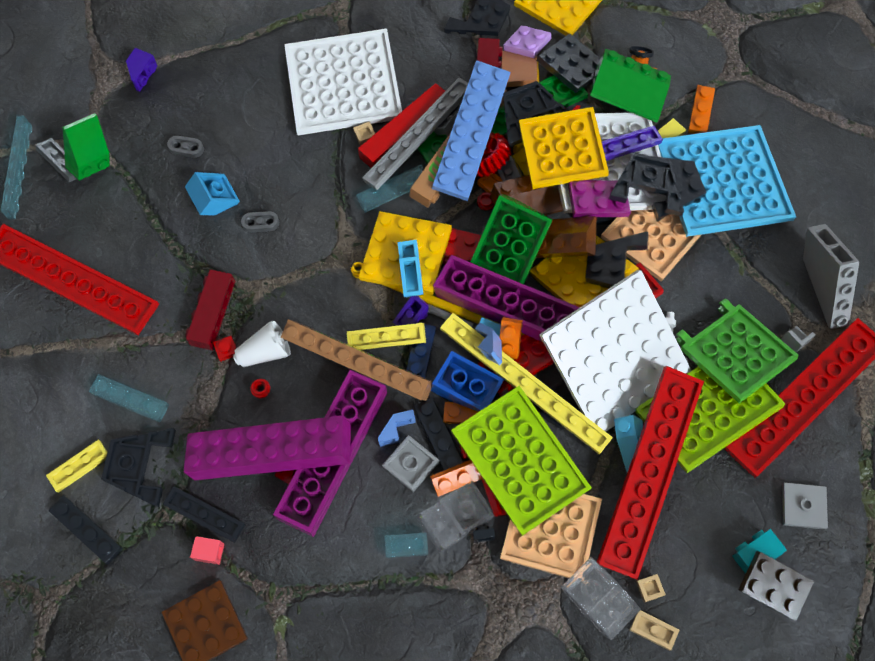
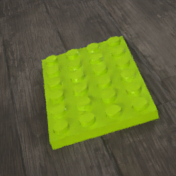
[635,366,785,473]
[451,385,592,536]

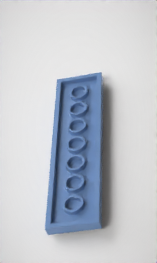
[432,60,511,201]

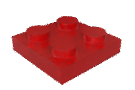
[442,228,481,265]

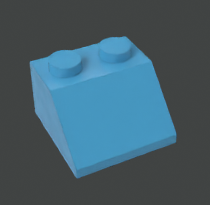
[185,172,240,215]

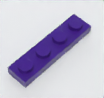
[602,126,663,161]

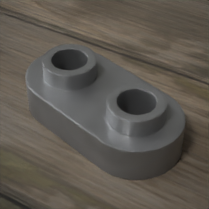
[167,136,204,158]
[241,211,279,232]

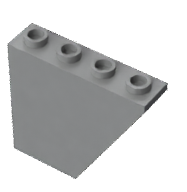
[803,224,859,329]

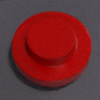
[477,192,494,211]

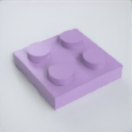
[504,25,552,58]

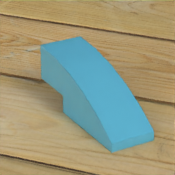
[397,240,423,297]

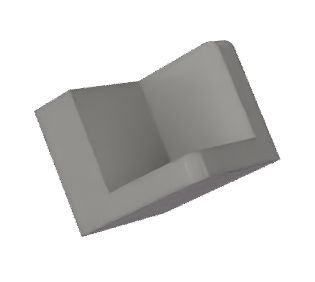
[781,326,815,352]

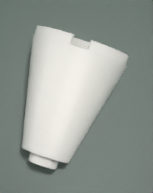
[233,321,291,367]

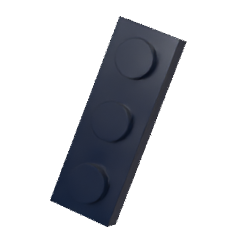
[407,324,436,378]

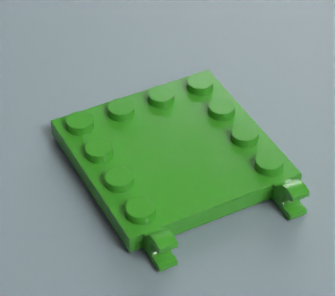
[676,299,799,404]

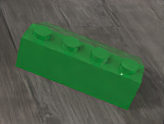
[590,49,671,123]
[470,194,553,284]

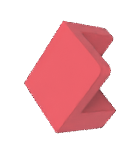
[190,537,224,565]

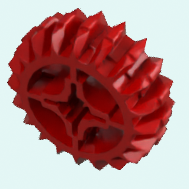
[476,132,512,178]

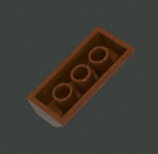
[490,175,563,216]
[536,216,597,258]

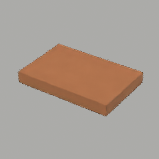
[502,51,538,87]

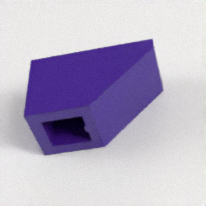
[126,48,158,92]

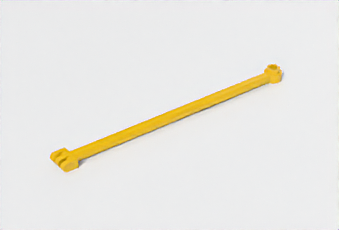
[351,262,524,336]

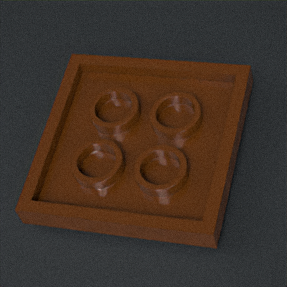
[162,580,248,661]

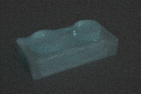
[385,533,428,558]

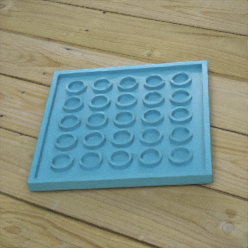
[658,125,796,237]

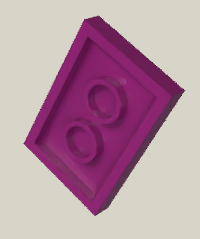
[568,180,631,217]

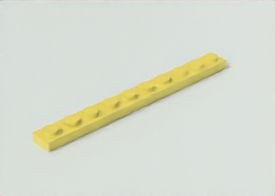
[440,313,613,454]

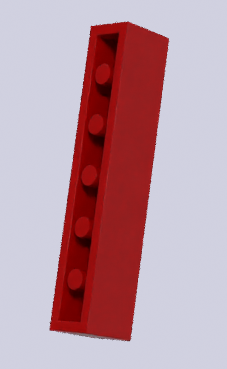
[358,83,445,168]

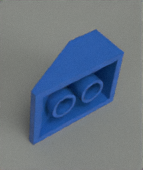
[431,351,504,412]

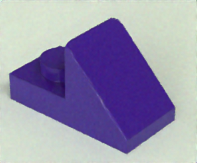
[392,296,429,326]

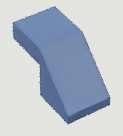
[475,323,502,365]
[378,410,416,447]

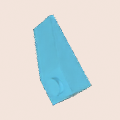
[614,415,643,473]

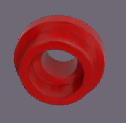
[250,379,271,398]

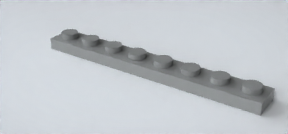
[363,78,468,190]

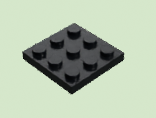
[536,34,600,93]

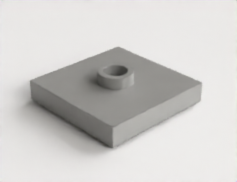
[382,435,440,493]
[782,483,828,530]

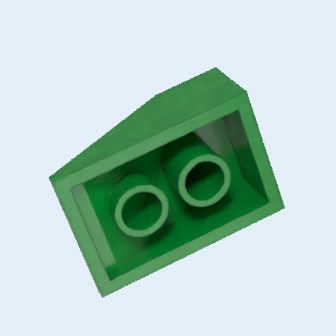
[63,113,110,180]

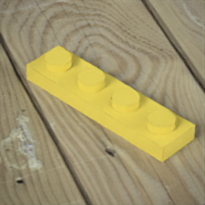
[347,323,426,350]

